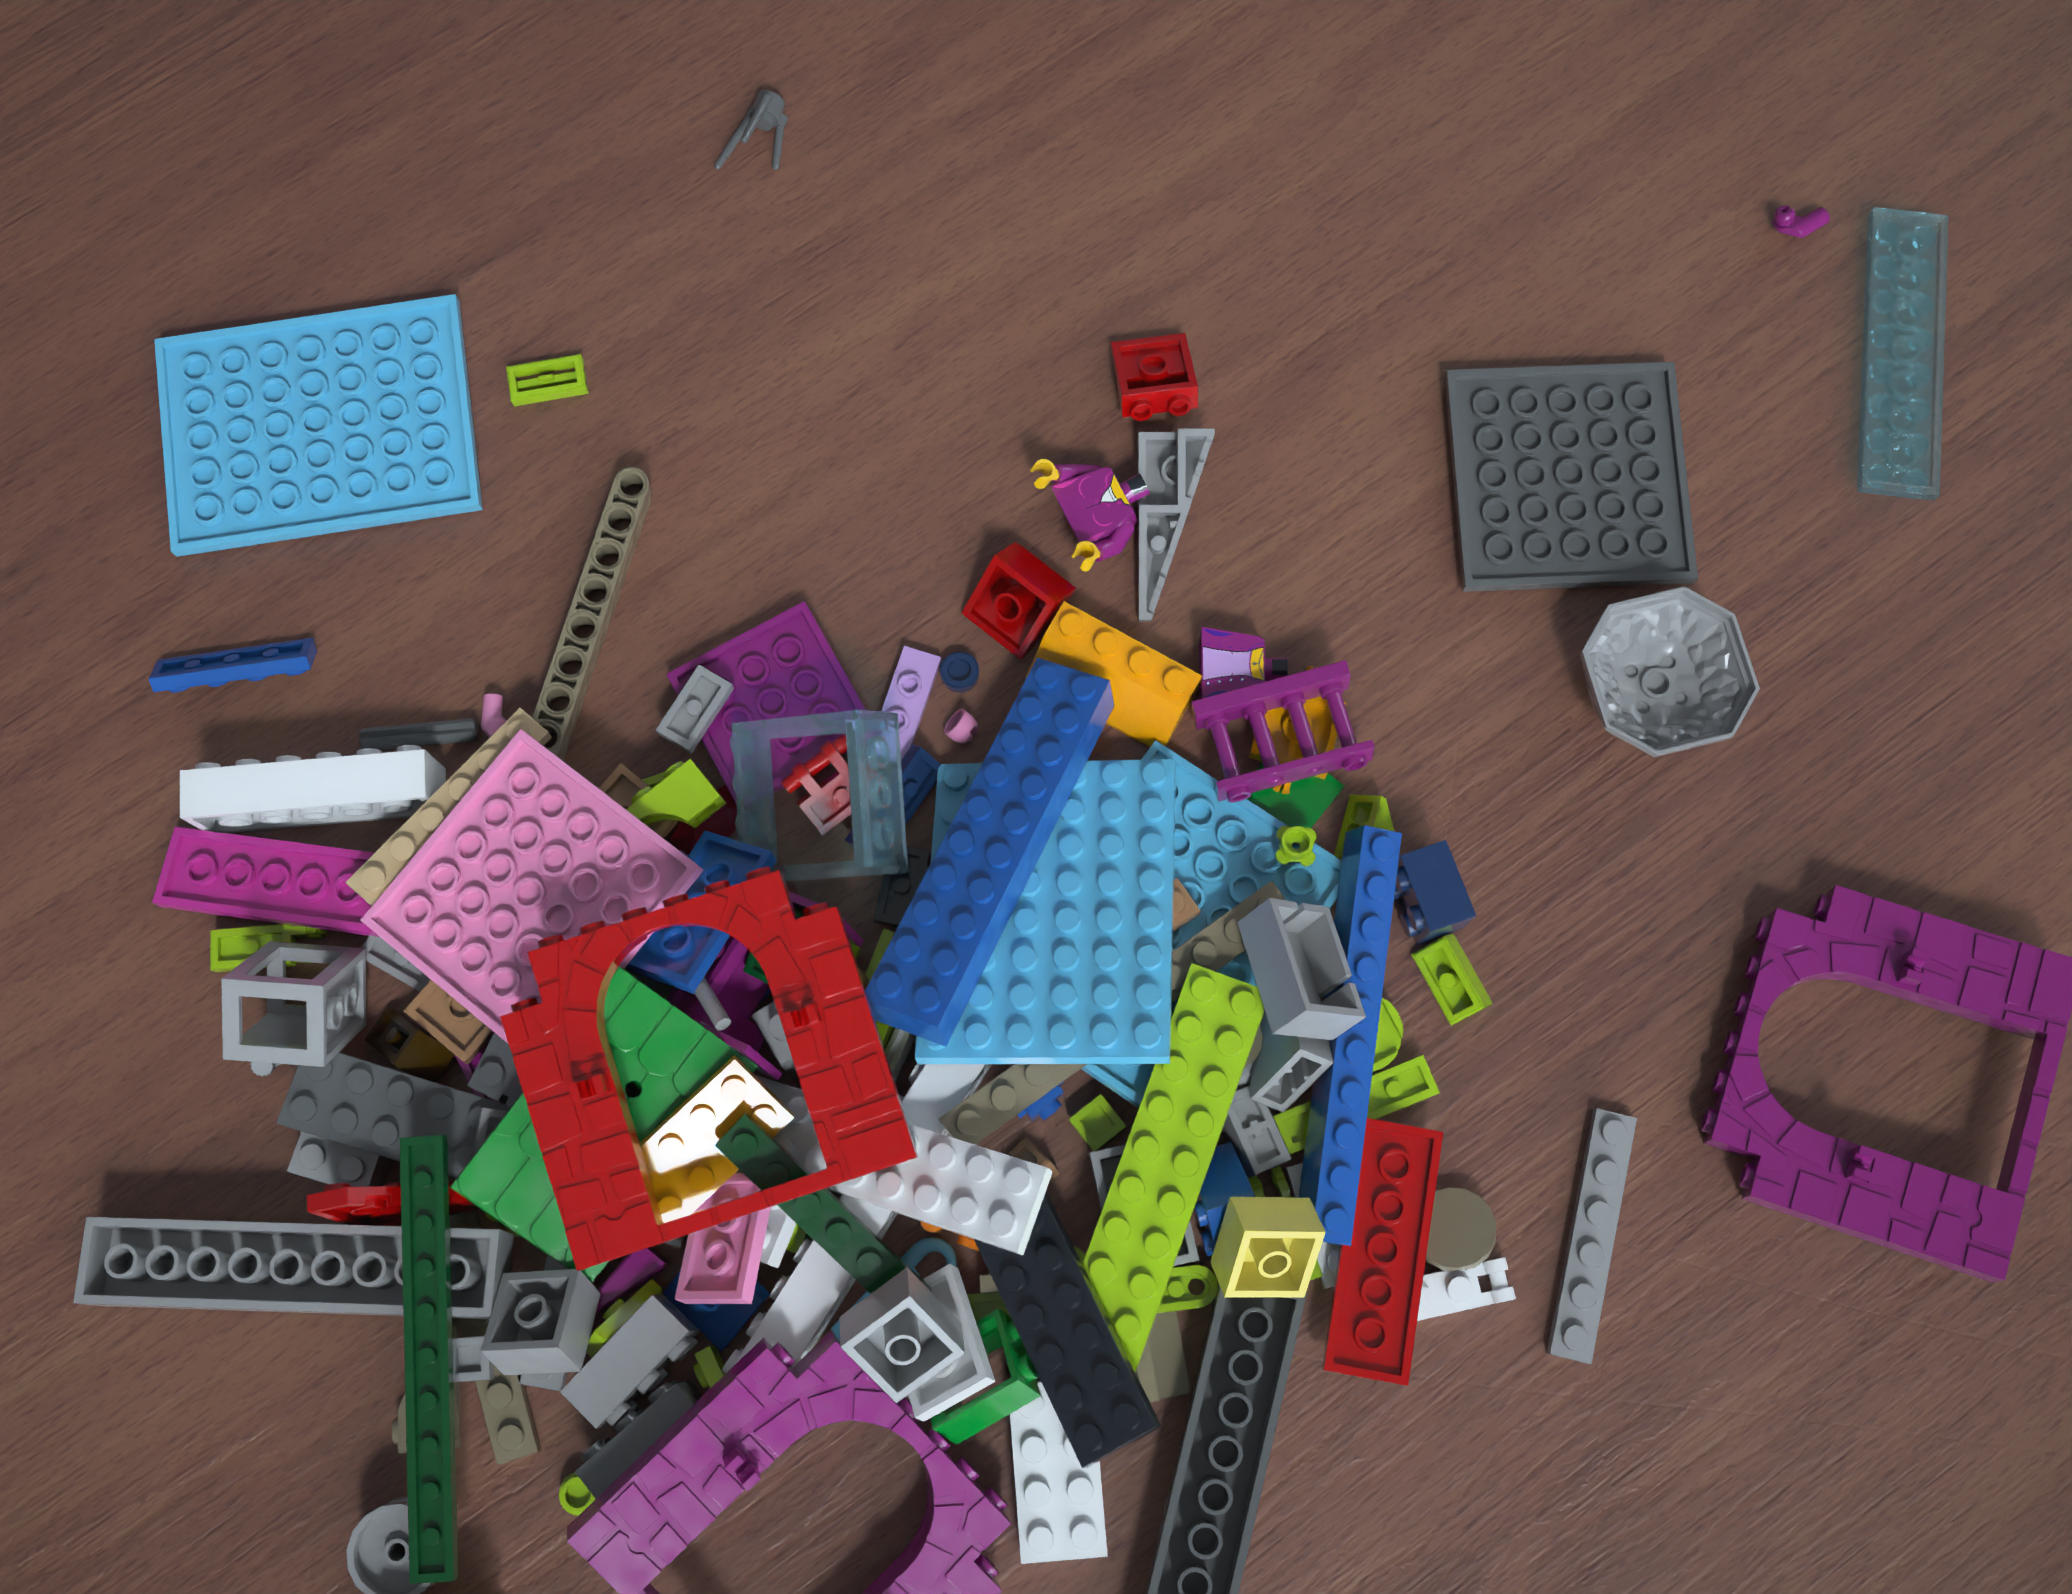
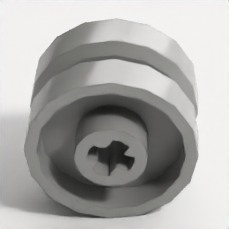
[346,1497,437,1594]

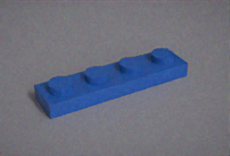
[148,638,317,693]

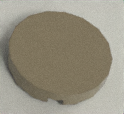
[1426,1187,1496,1271]

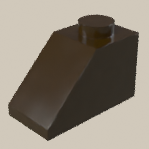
[364,1006,455,1083]

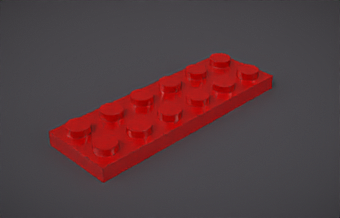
[1322,1118,1443,1386]

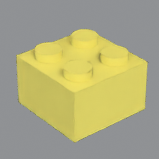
[1211,1197,1326,1297]

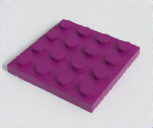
[666,601,879,809]

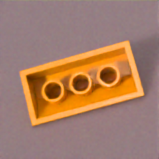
[1025,601,1202,748]

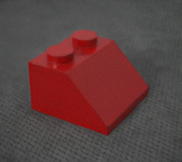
[961,542,1076,660]

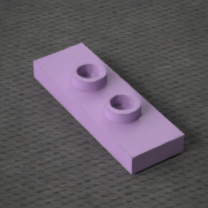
[866,646,942,766]

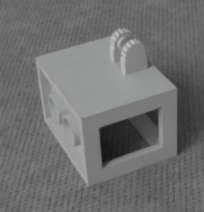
[221,941,366,1077]

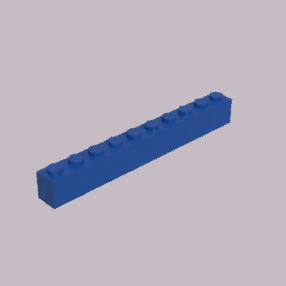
[1298,825,1402,1246]

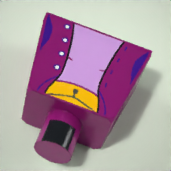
[1199,627,1288,700]

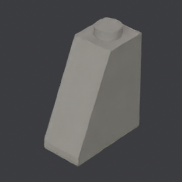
[1249,1011,1334,1112]

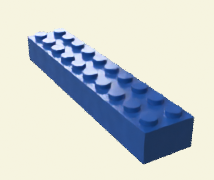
[865,658,1115,1047]

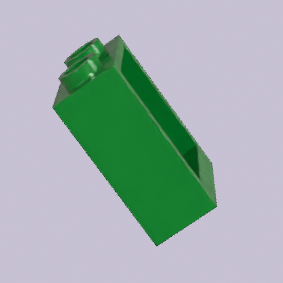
[930,1308,1041,1445]

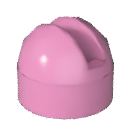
[943,708,978,743]

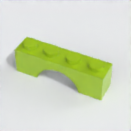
[626,759,726,828]

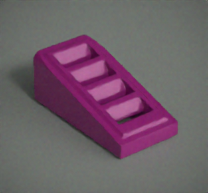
[596,1247,671,1314]

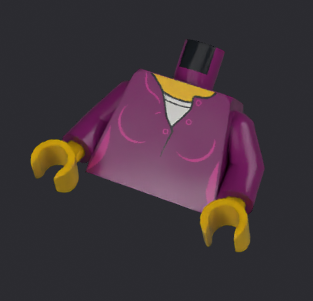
[1030,459,1150,572]

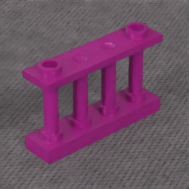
[1192,660,1375,803]

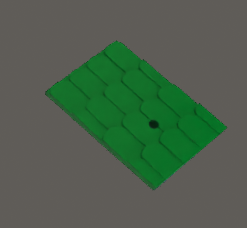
[449,967,757,1283]

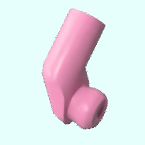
[481,694,507,738]

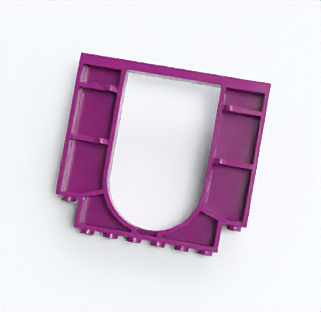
[1701,885,2072,1282]
[567,1331,1011,1594]

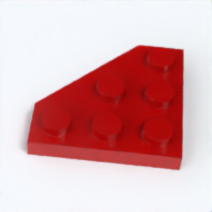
[307,1182,480,1226]

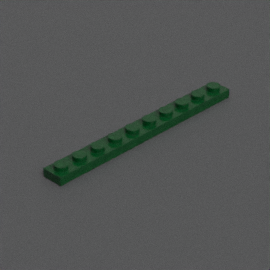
[399,1135,458,1584]

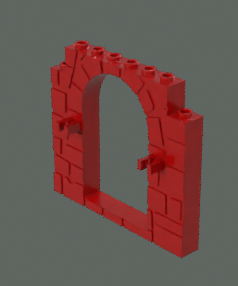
[500,866,918,1271]

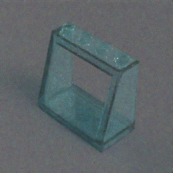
[730,710,908,881]

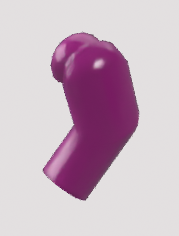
[1772,205,1830,238]

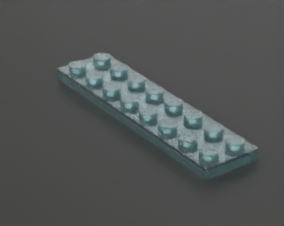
[1857,207,1949,501]

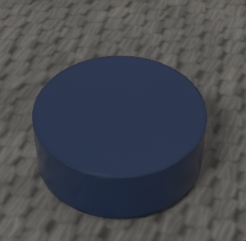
[940,652,979,693]

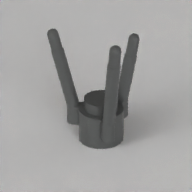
[714,90,788,170]

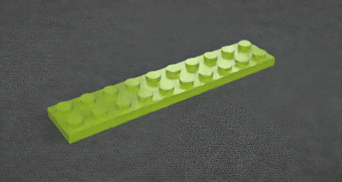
[1082,963,1265,1373]

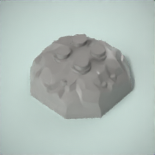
[1580,586,1760,757]

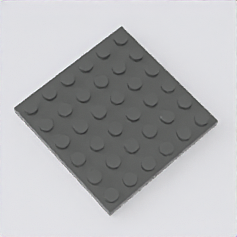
[1444,362,1698,592]

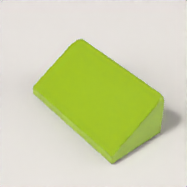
[1411,933,1492,1025]

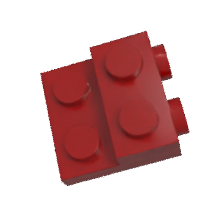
[1111,333,1198,421]

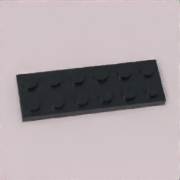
[974,1192,1162,1468]

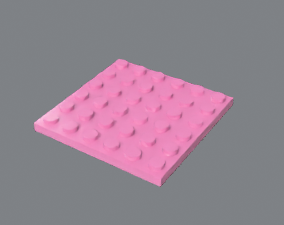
[360,729,704,1043]

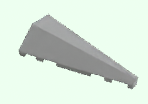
[1137,429,1215,622]

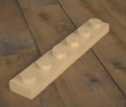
[345,708,552,906]

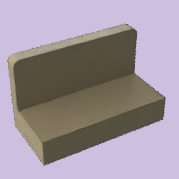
[1136,1311,1190,1402]

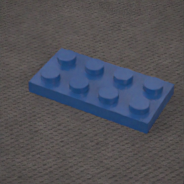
[625,831,776,994]

